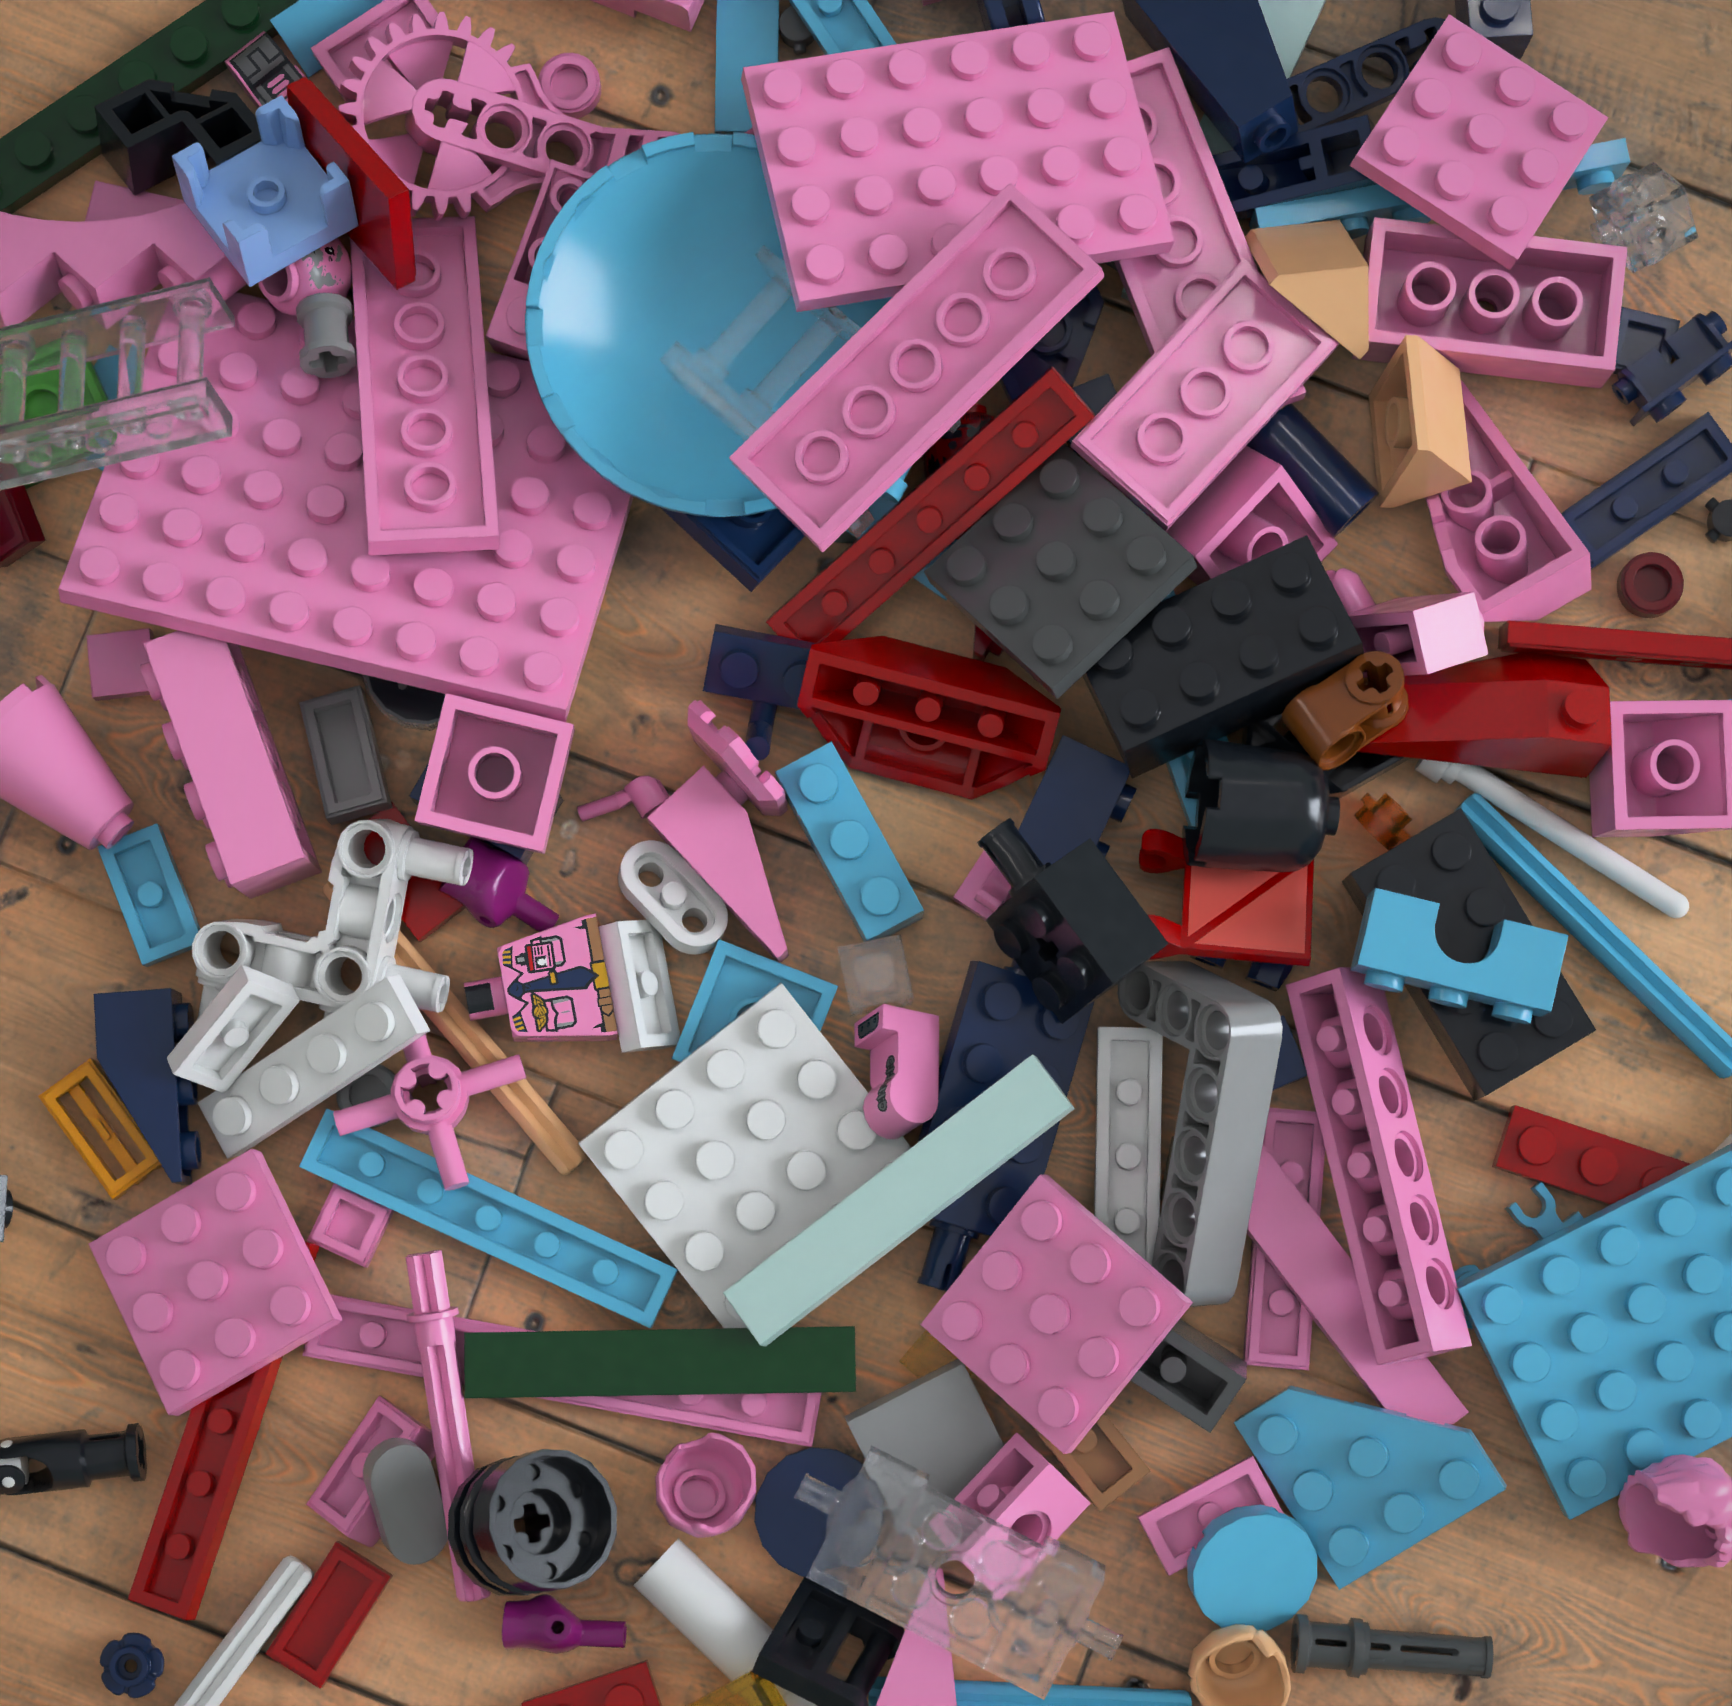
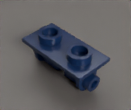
[1612,311,1732,426]

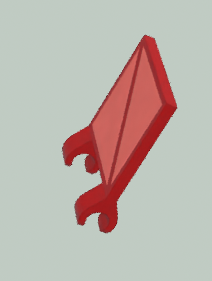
[1139,829,1314,967]

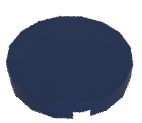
[754,1447,883,1578]

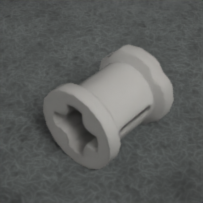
[296,293,357,378]

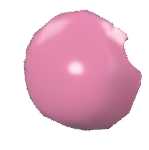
[655,1432,756,1538]

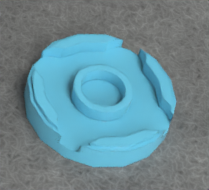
[1187,1504,1317,1631]

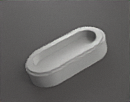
[363,1438,448,1565]

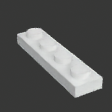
[198,974,430,1159]
[1094,1027,1163,1266]

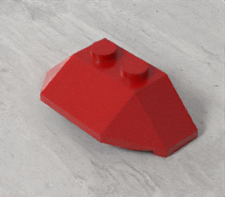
[797,636,1062,800]

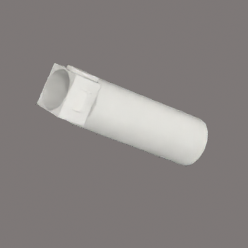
[633,1538,817,1706]

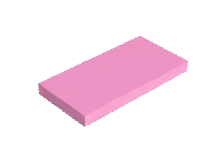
[1070,258,1339,531]

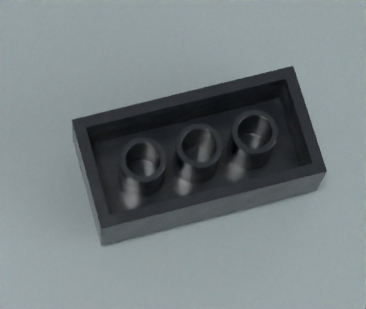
[1083,535,1366,779]
[1342,808,1596,1101]

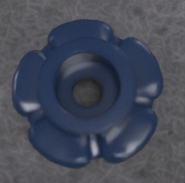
[100,1633,164,1698]

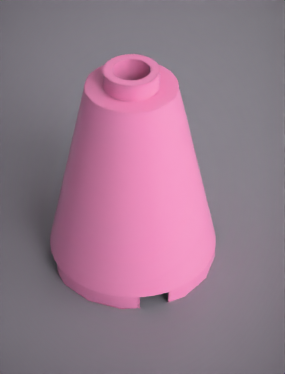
[0,675,134,850]

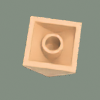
[1245,220,1369,360]
[1369,335,1472,508]

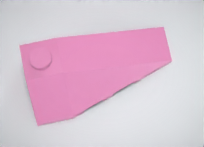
[1425,380,1591,622]

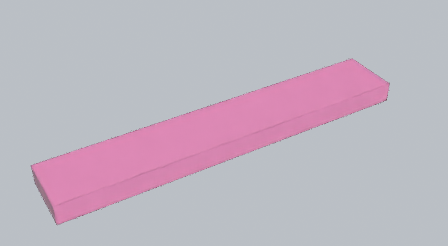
[1247,1145,1469,1425]

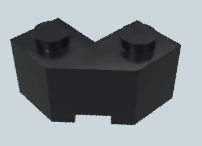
[94,79,261,195]

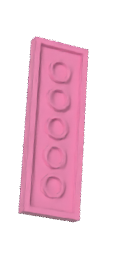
[1114,47,1306,406]
[729,183,1104,553]
[350,216,499,556]

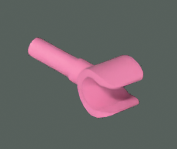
[577,776,670,822]

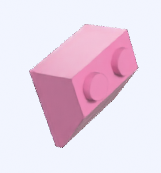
[1166,446,1338,585]
[1589,700,1732,838]

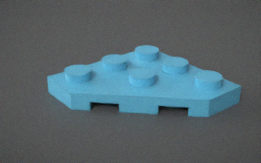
[1234,1386,1507,1590]

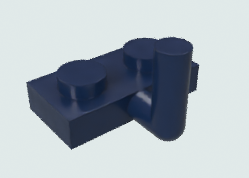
[703,624,816,761]

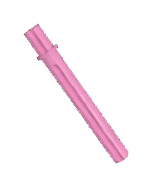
[405,1250,491,1602]

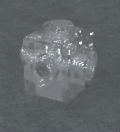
[1589,162,1698,273]

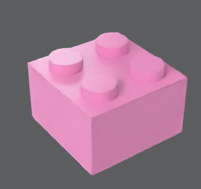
[414,693,575,854]

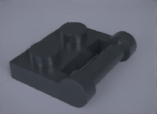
[752,1577,905,1706]

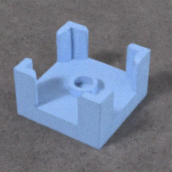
[172,95,359,287]

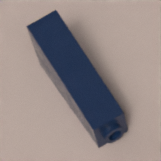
[1122,0,1298,164]

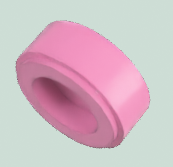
[538,53,602,119]

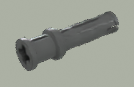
[1290,1614,1494,1679]

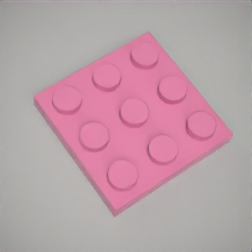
[1349,14,1608,270]
[89,1149,343,1416]
[920,1174,1193,1454]

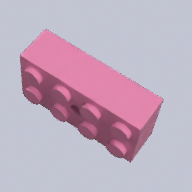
[1352,217,1627,389]
[140,630,322,899]

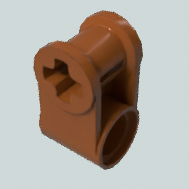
[1281,651,1409,770]

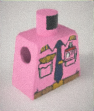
[464,914,618,1042]

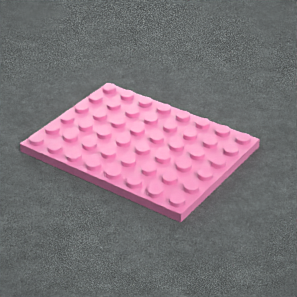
[58,292,634,722]

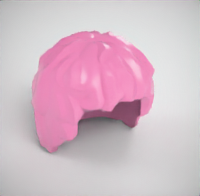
[1618,1454,1732,1568]

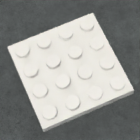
[578,983,911,1328]

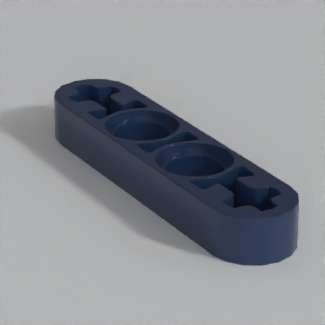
[1287,17,1446,133]

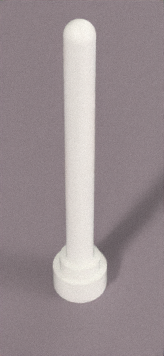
[1414,759,1689,918]

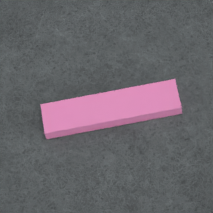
[1243,1107,1325,1370]

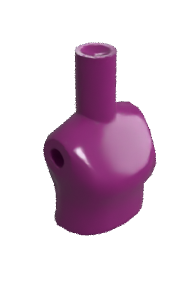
[439,837,559,932]
[502,1594,627,1654]

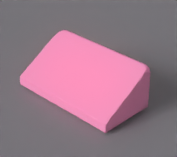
[306,1396,435,1547]

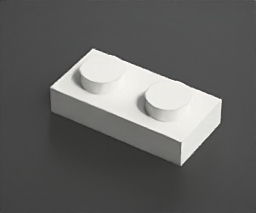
[598,920,680,1053]
[167,965,300,1094]

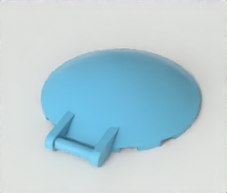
[525,132,912,517]

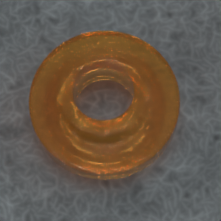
[1354,792,1413,850]

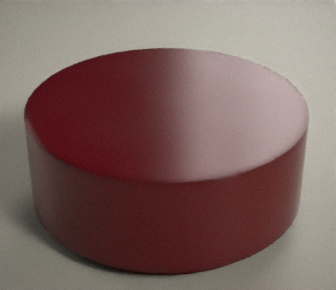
[1617,552,1684,618]

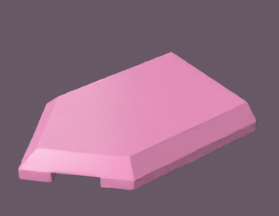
[688,700,788,816]

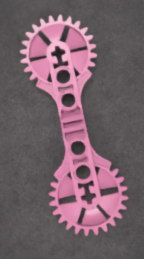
[337,12,754,221]

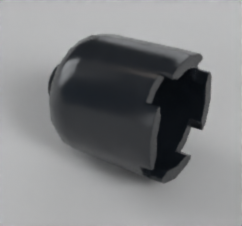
[1182,739,1340,872]

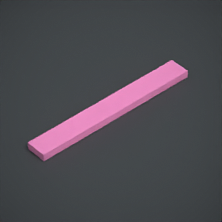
[303,1294,822,1447]

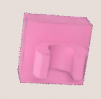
[953,850,1012,921]

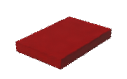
[286,77,416,290]

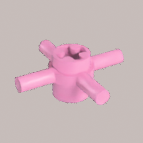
[333,1034,527,1191]

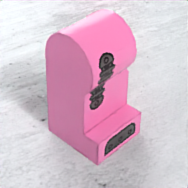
[854,1004,939,1139]

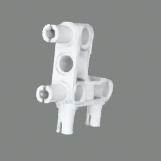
[192,819,473,1019]

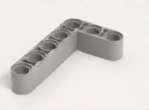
[1117,961,1283,1307]

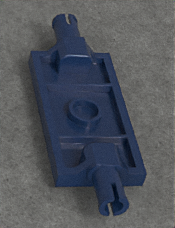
[917,959,1094,1291]

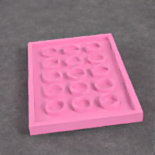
[741,12,1175,312]

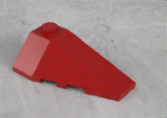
[1358,652,1612,778]

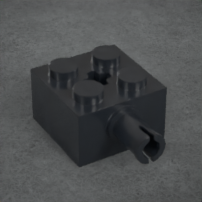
[977,818,1169,1024]

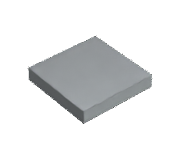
[844,1359,1004,1535]

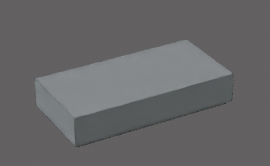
[299,685,392,825]

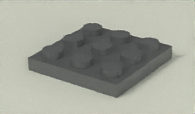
[924,443,1197,699]

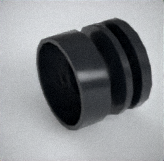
[448,1449,617,1596]

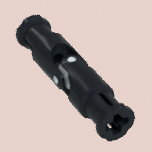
[0,1423,147,1495]

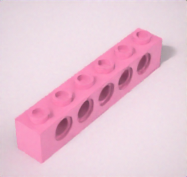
[1286,967,1472,1365]

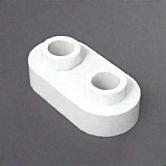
[618,840,728,955]

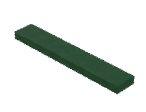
[464,1326,856,1398]

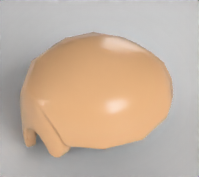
[1188,1624,1291,1706]

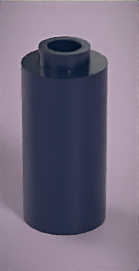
[1246,403,1379,537]

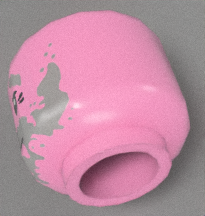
[258,238,352,316]

